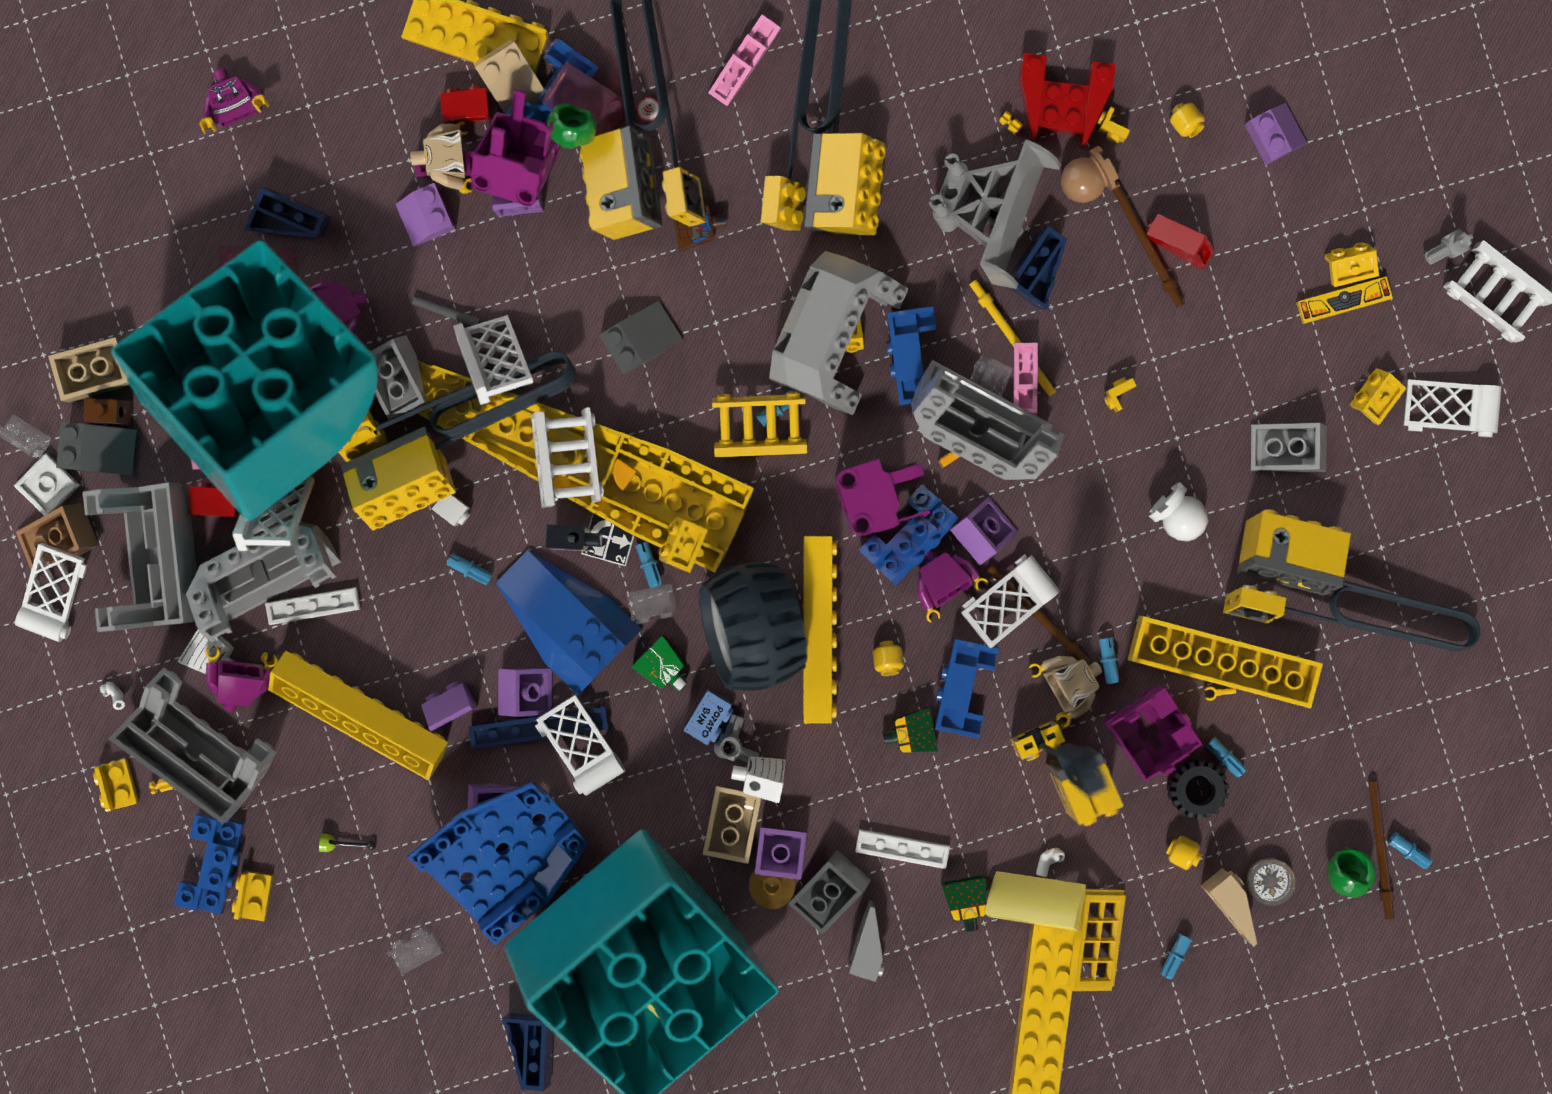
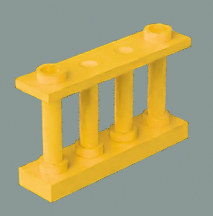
[712,391,807,457]

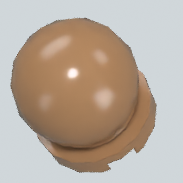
[1061,146,1120,203]

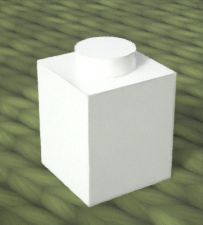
[432,494,471,526]

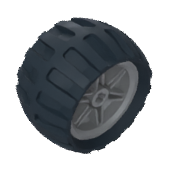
[699,563,807,691]

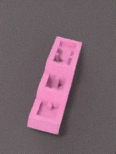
[709,14,782,106]
[1013,343,1038,416]

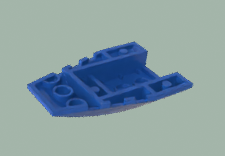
[496,550,643,695]

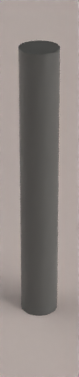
[412,296,480,326]

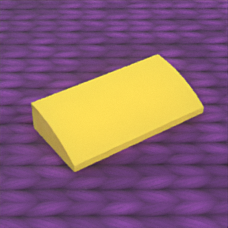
[985,871,1086,931]

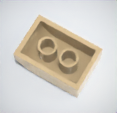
[48,337,129,403]
[703,786,761,864]

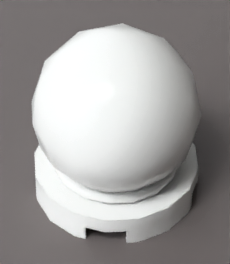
[1148,482,1208,541]

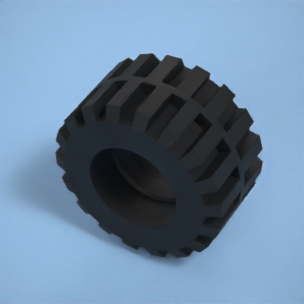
[1167,759,1229,819]

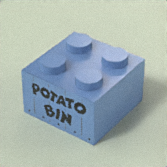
[683,688,734,745]

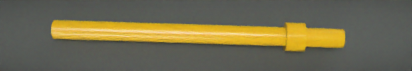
[969,279,1056,396]

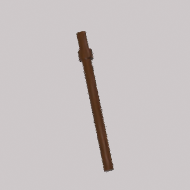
[1112,186,1185,308]
[987,564,1092,665]
[1368,781,1395,919]

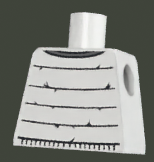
[177,630,234,674]
[731,756,786,803]

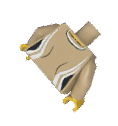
[410,121,473,194]
[1029,656,1102,728]

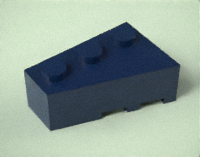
[244,188,332,238]
[1008,226,1067,310]
[502,1013,553,1091]

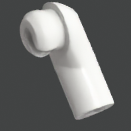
[100,682,125,710]
[1036,848,1065,877]

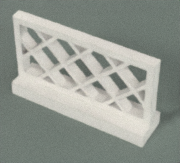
[453,315,533,405]
[233,476,315,551]

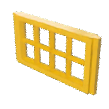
[1068,889,1126,991]

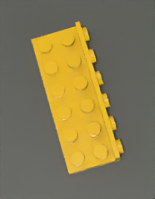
[401,0,549,75]

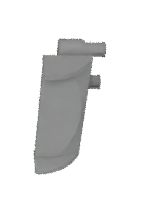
[929,140,1061,289]

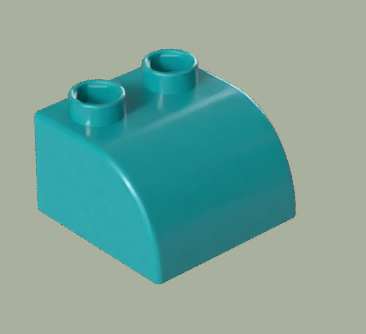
[112,240,378,521]
[505,830,779,1094]

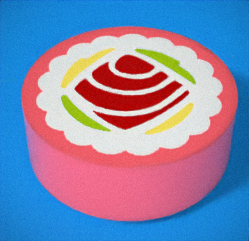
[637,98,659,122]

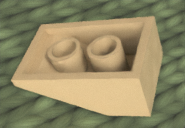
[473,39,544,114]
[1201,868,1257,947]

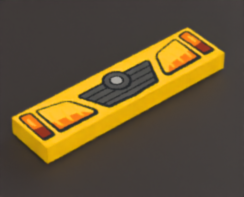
[1296,276,1393,324]

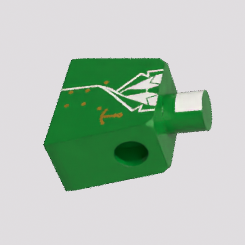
[631,635,688,691]

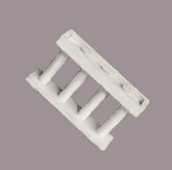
[1443,240,1552,343]
[531,408,603,508]

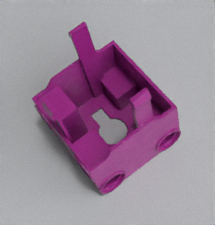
[471,89,560,207]
[835,459,930,536]
[1103,685,1202,782]

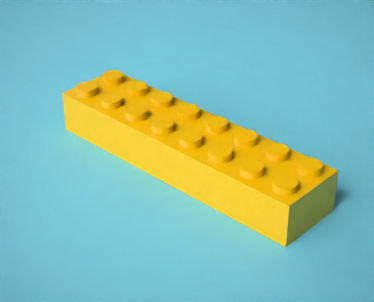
[803,536,837,723]
[1127,616,1323,708]
[268,651,448,781]
[1008,924,1075,1094]

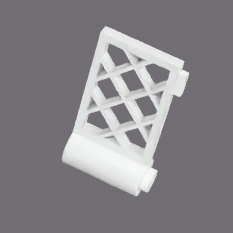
[1403,380,1501,437]
[15,542,87,642]
[961,554,1060,648]
[535,694,625,796]

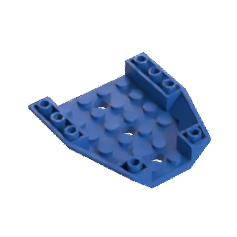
[407,782,589,945]

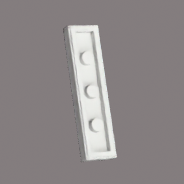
[265,587,361,625]
[855,829,950,869]

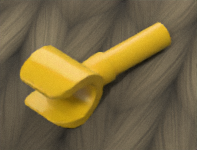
[1204,686,1236,701]

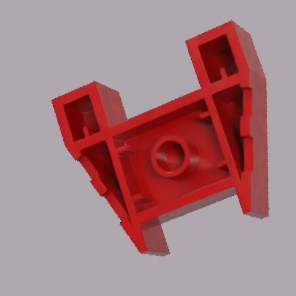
[1018,53,1116,148]

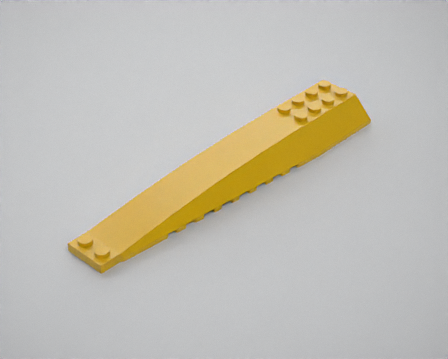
[413,361,754,573]

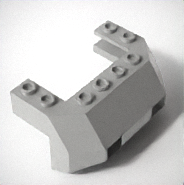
[769,251,908,415]
[911,360,1064,480]
[83,483,197,632]
[186,519,341,643]
[109,668,276,823]

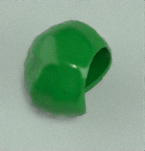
[547,103,597,149]
[1327,848,1376,898]

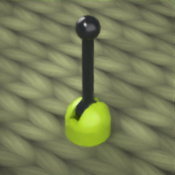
[319,833,376,852]

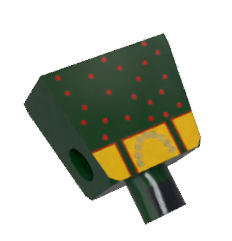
[882,707,938,752]
[941,875,986,932]

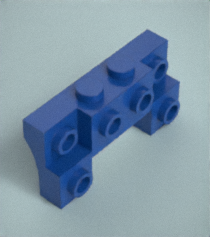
[506,39,599,125]
[887,306,936,405]
[859,484,959,586]
[934,639,999,739]
[174,813,245,914]

